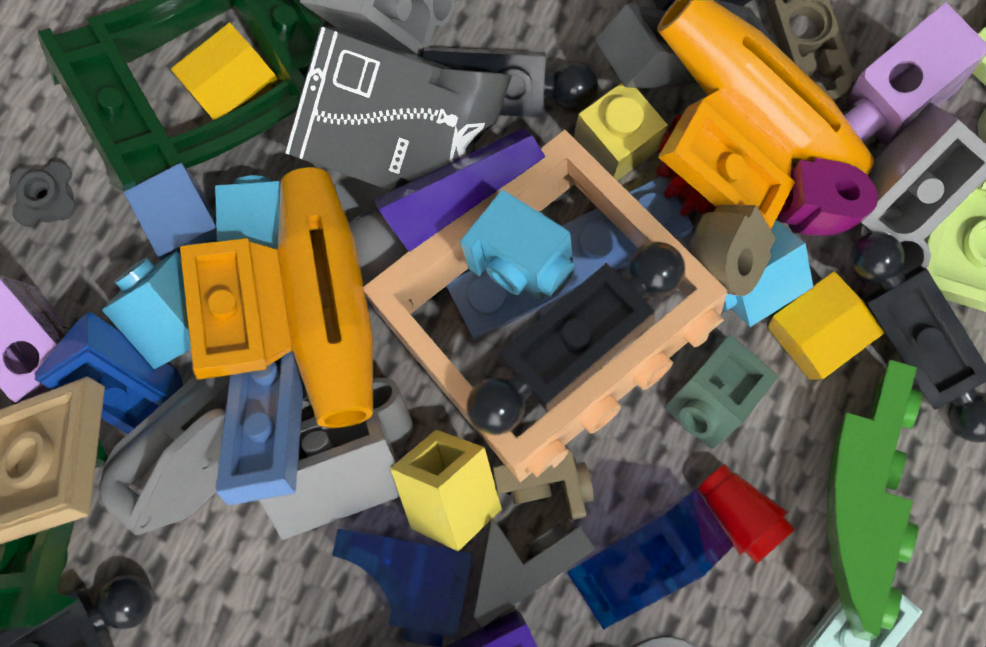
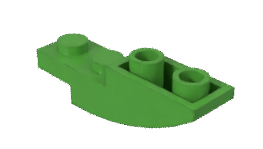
[827,360,922,641]

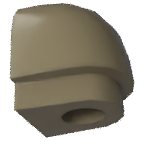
[689,205,776,296]

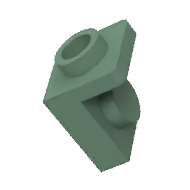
[666,334,779,448]

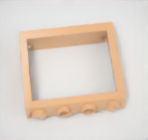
[363,130,728,482]

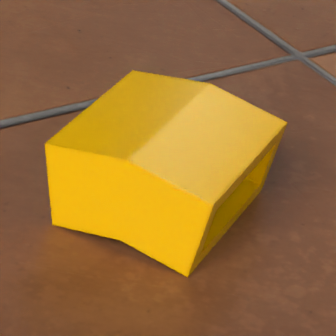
[171,22,279,121]
[768,271,885,380]

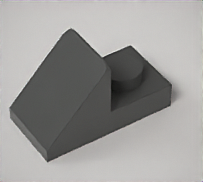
[474,519,595,628]

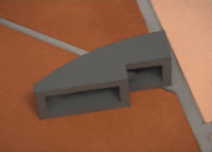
[595,0,778,88]

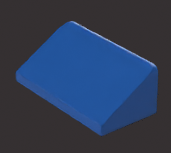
[35,312,183,434]

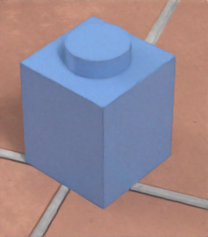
[124,163,217,260]

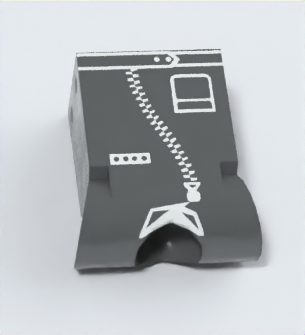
[285,27,512,191]

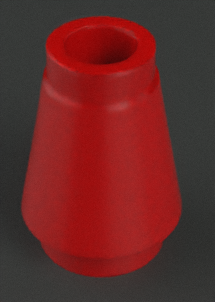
[697,464,796,565]

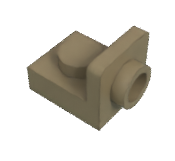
[492,451,594,520]

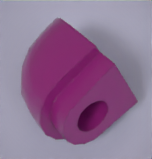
[777,157,878,236]

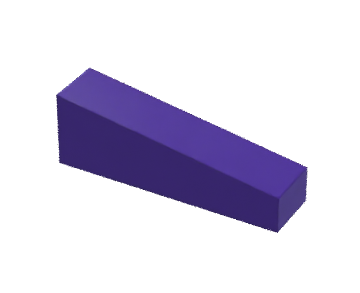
[374,128,546,252]

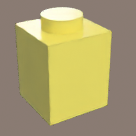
[574,83,668,181]
[390,430,502,551]

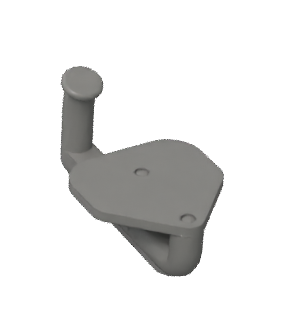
[99,375,314,535]

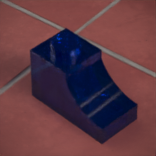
[567,489,734,630]
[332,528,473,647]

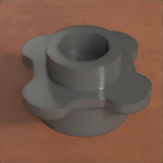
[9,161,76,227]

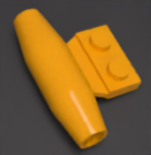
[657,0,874,229]
[180,167,373,428]

